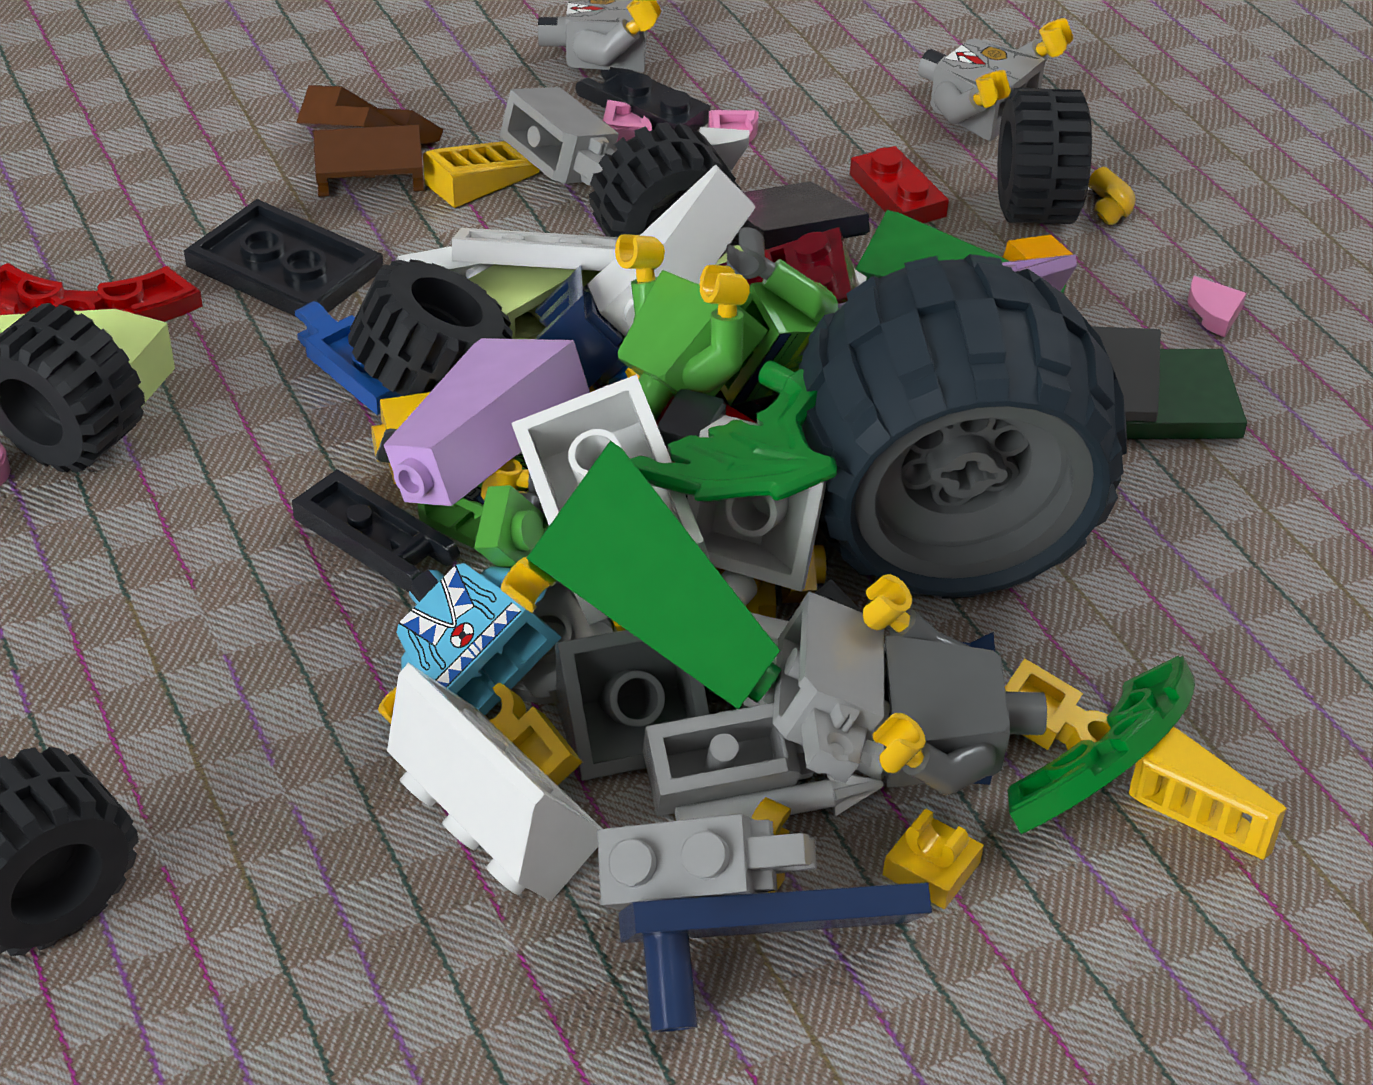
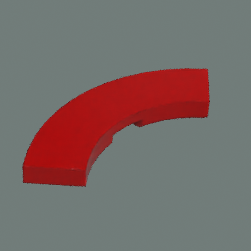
[0,263,203,322]

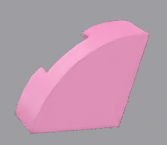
[603,100,652,142]
[708,110,759,143]
[1187,276,1246,337]

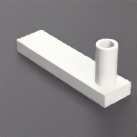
[452,228,618,271]

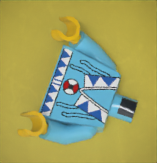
[378,557,562,724]

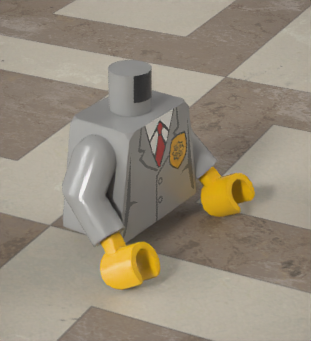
[538,0,661,72]
[918,18,1074,141]

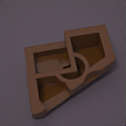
[296,85,444,144]

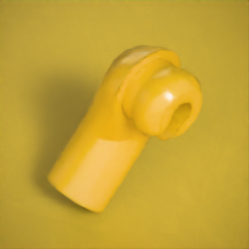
[1089,167,1136,225]

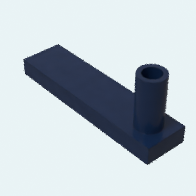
[618,883,932,1032]

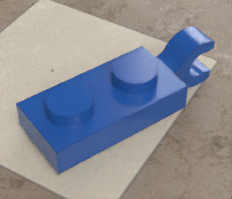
[295,301,402,416]

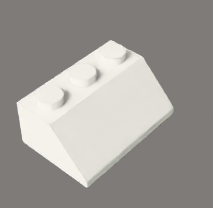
[387,663,602,901]

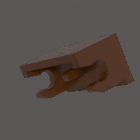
[313,125,424,197]

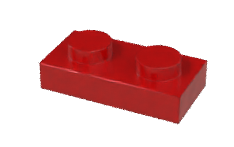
[849,146,949,223]

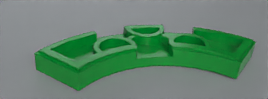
[1007,655,1195,835]

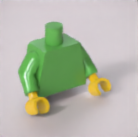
[615,234,768,421]

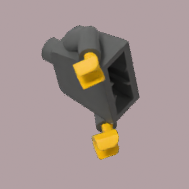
[863,574,1047,795]

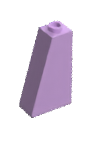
[384,338,590,506]

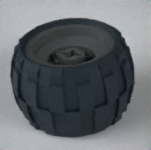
[799,254,1127,599]

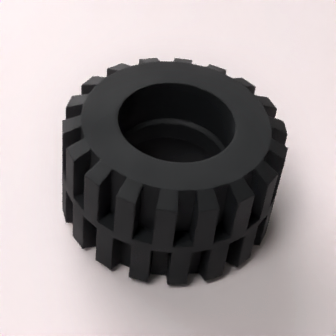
[997,88,1092,224]
[589,122,741,237]
[348,259,513,396]
[0,303,145,473]
[0,747,139,956]

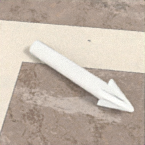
[675,774,883,821]

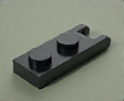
[575,67,711,133]
[292,469,460,592]

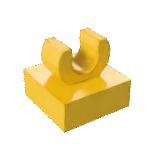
[882,808,984,910]

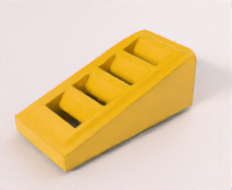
[423,141,540,208]
[1128,726,1287,860]

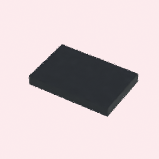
[741,181,870,250]
[184,199,383,317]

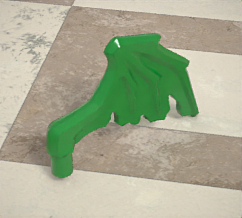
[631,360,837,502]

